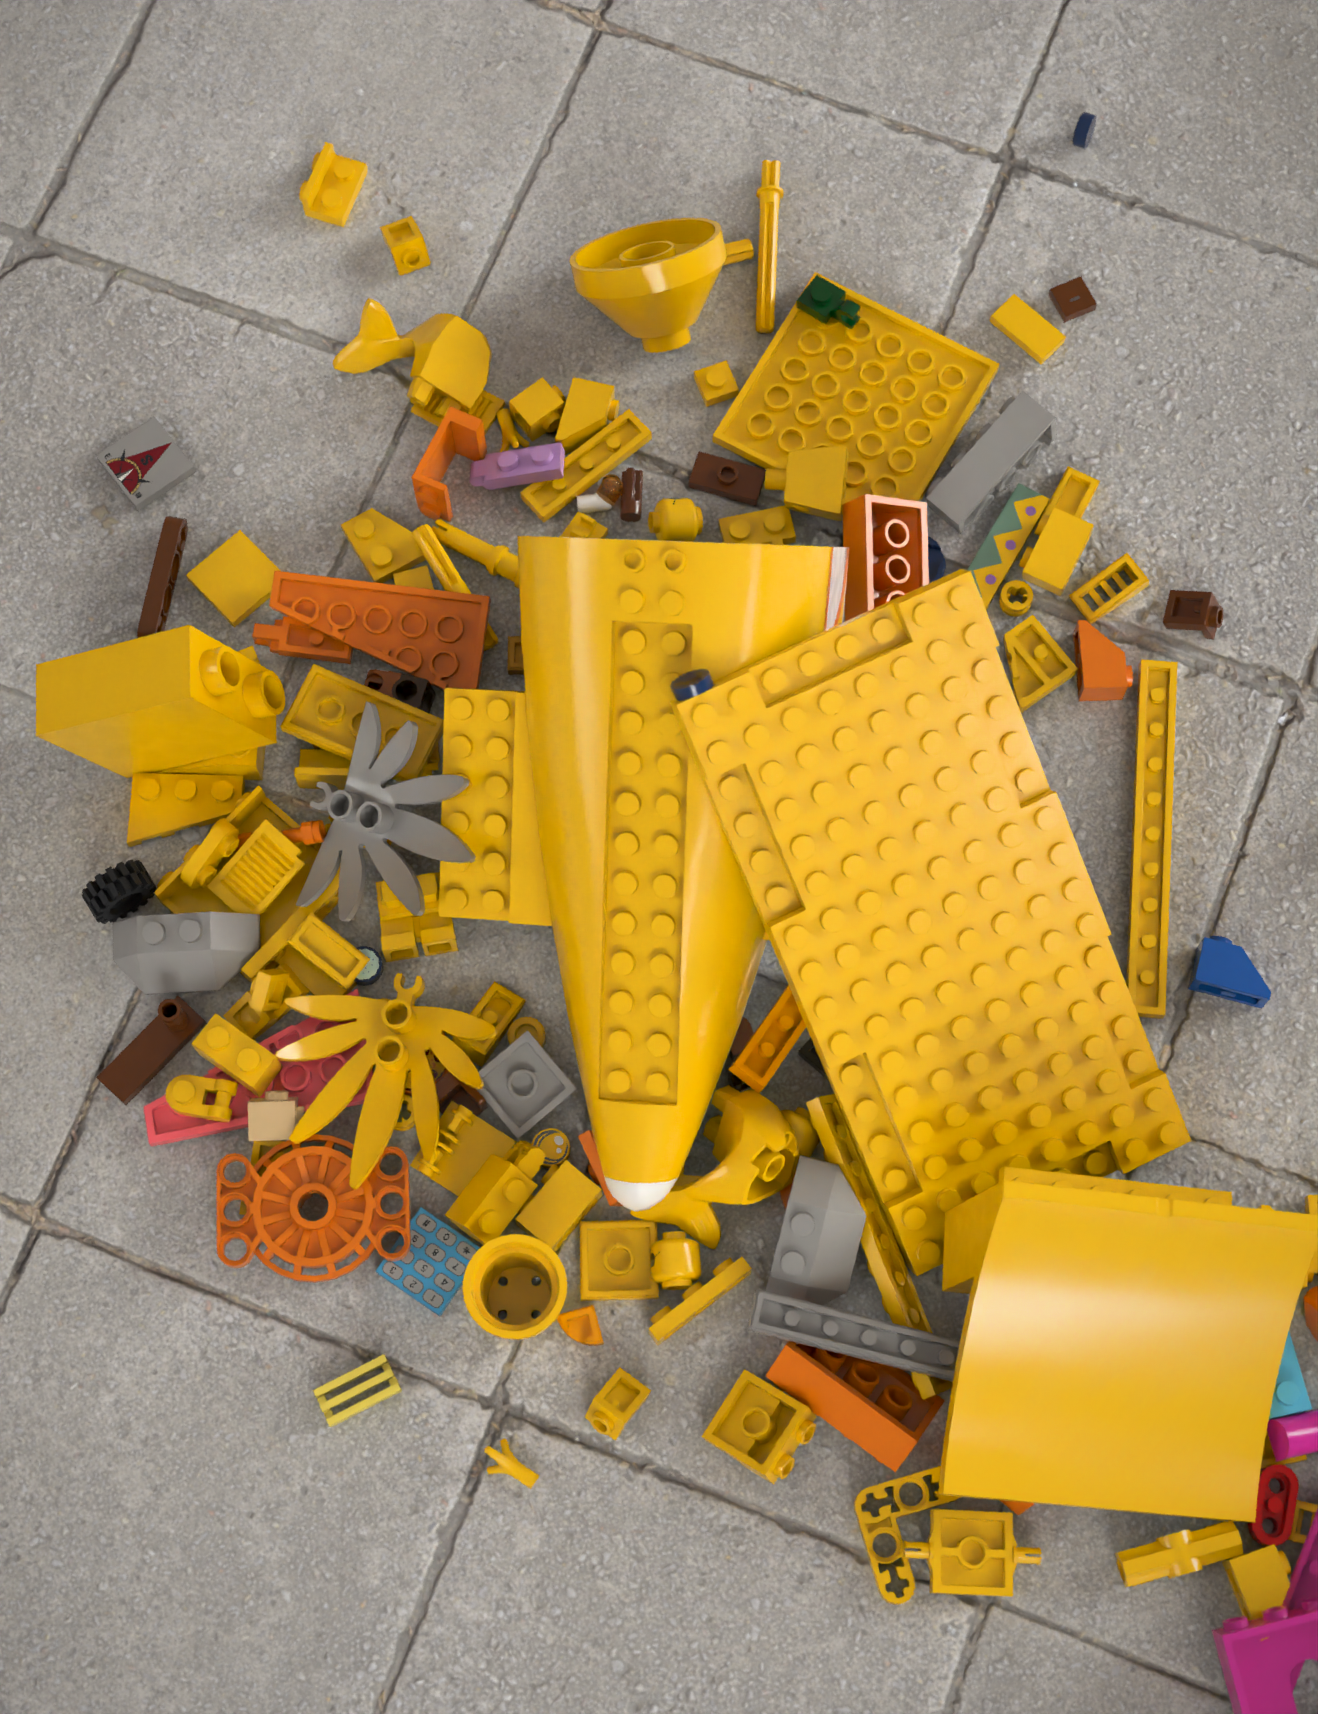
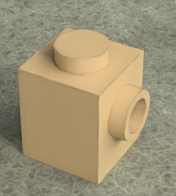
[248,1090,305,1141]

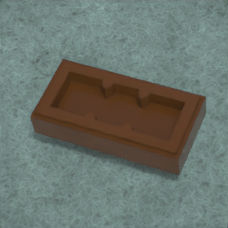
[688,451,766,506]

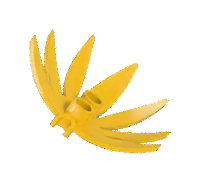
[275,973,498,1189]

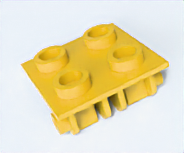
[410,1101,516,1197]

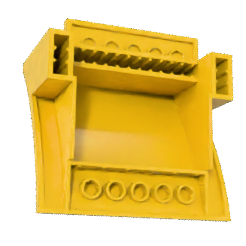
[938,1167,1318,1523]

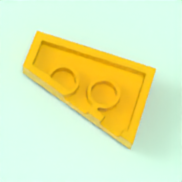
[127,773,245,847]

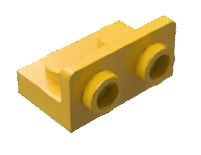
[299,142,368,228]

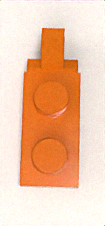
[252,616,353,664]

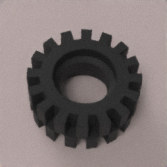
[82,859,157,924]

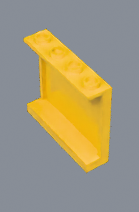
[154,785,341,983]

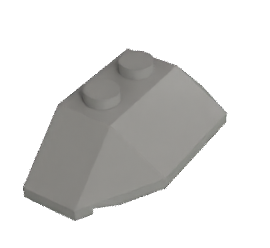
[112,912,261,995]
[766,1155,867,1305]

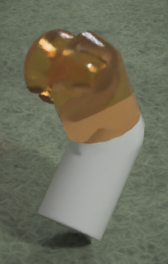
[576,474,623,513]

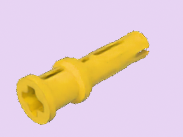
[431,519,519,589]

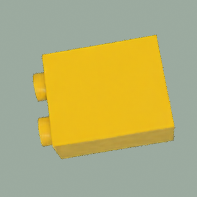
[36,625,285,778]

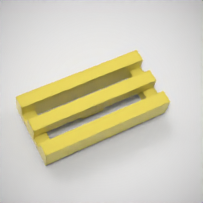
[313,1354,402,1427]

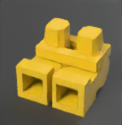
[375,872,459,962]

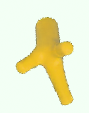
[496,408,530,452]
[484,1439,540,1489]

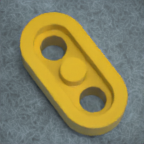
[180,820,240,889]

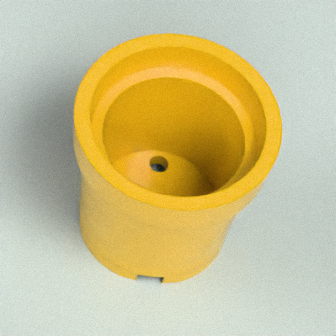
[462,1234,567,1340]

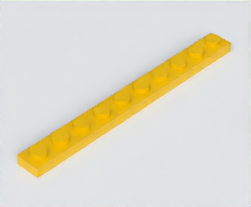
[1126,659,1178,1019]

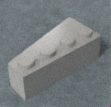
[926,391,1057,534]

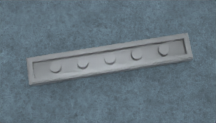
[747,1289,960,1382]

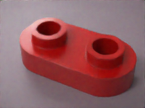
[1248,1464,1299,1546]

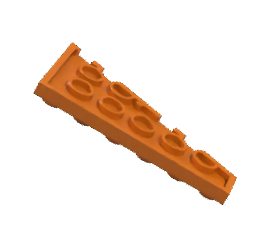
[269,570,491,691]

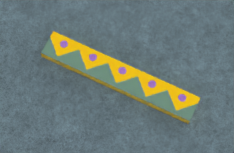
[967,483,1050,610]

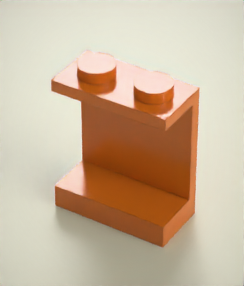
[411,406,487,522]

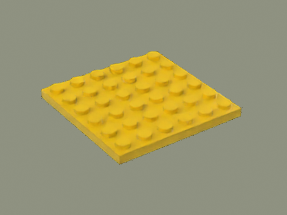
[712,272,1000,504]

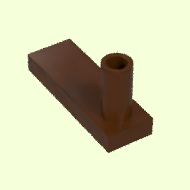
[96,995,207,1105]

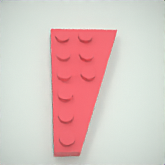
[143,988,374,1147]

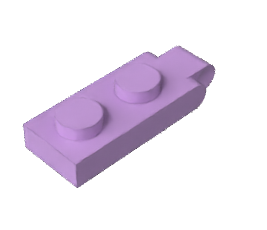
[469,442,565,490]

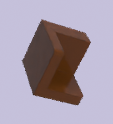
[436,1072,488,1117]

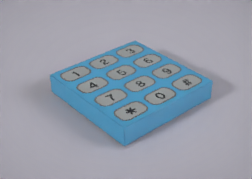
[375,1207,480,1317]

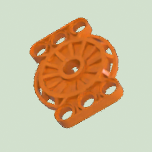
[216,1134,411,1283]

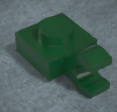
[797,275,860,329]

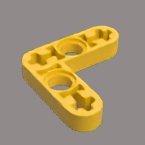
[854,1466,961,1605]

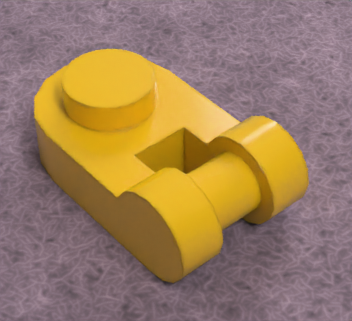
[165,1075,238,1122]

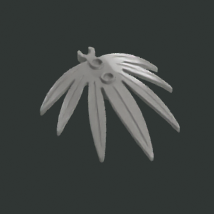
[296,702,475,922]

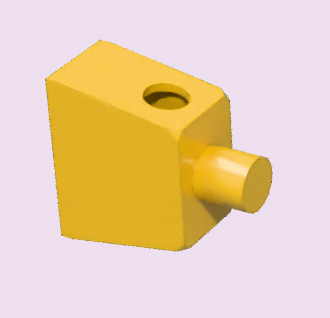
[765,446,849,521]

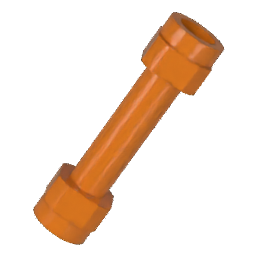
[235,820,326,852]

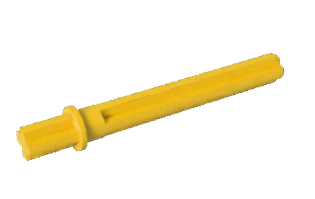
[755,159,784,334]

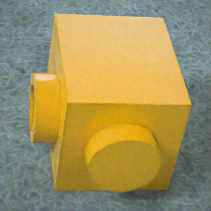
[509,377,566,442]

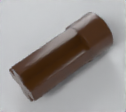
[620,468,643,522]

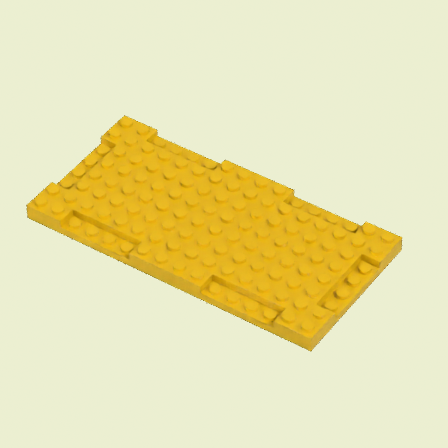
[670,569,1191,1276]

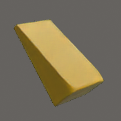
[452,981,526,1067]

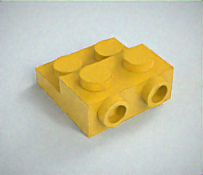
[701,1369,816,1485]

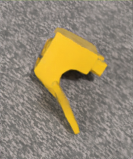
[332,298,492,420]
[630,1085,800,1249]

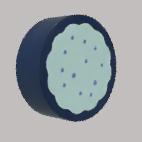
[354,946,384,986]

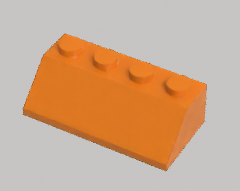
[843,494,929,621]
[765,1341,945,1473]

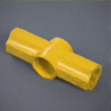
[1115,1521,1244,1587]

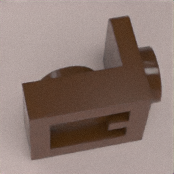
[1163,590,1224,640]

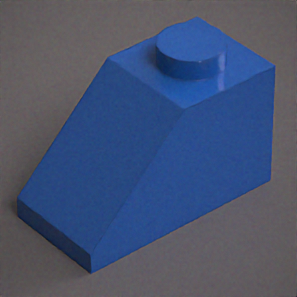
[1188,936,1271,1009]

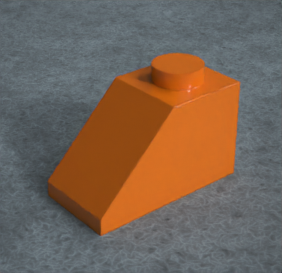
[1073,620,1133,701]

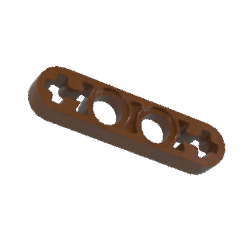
[137,516,188,638]

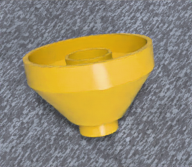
[569,218,727,353]

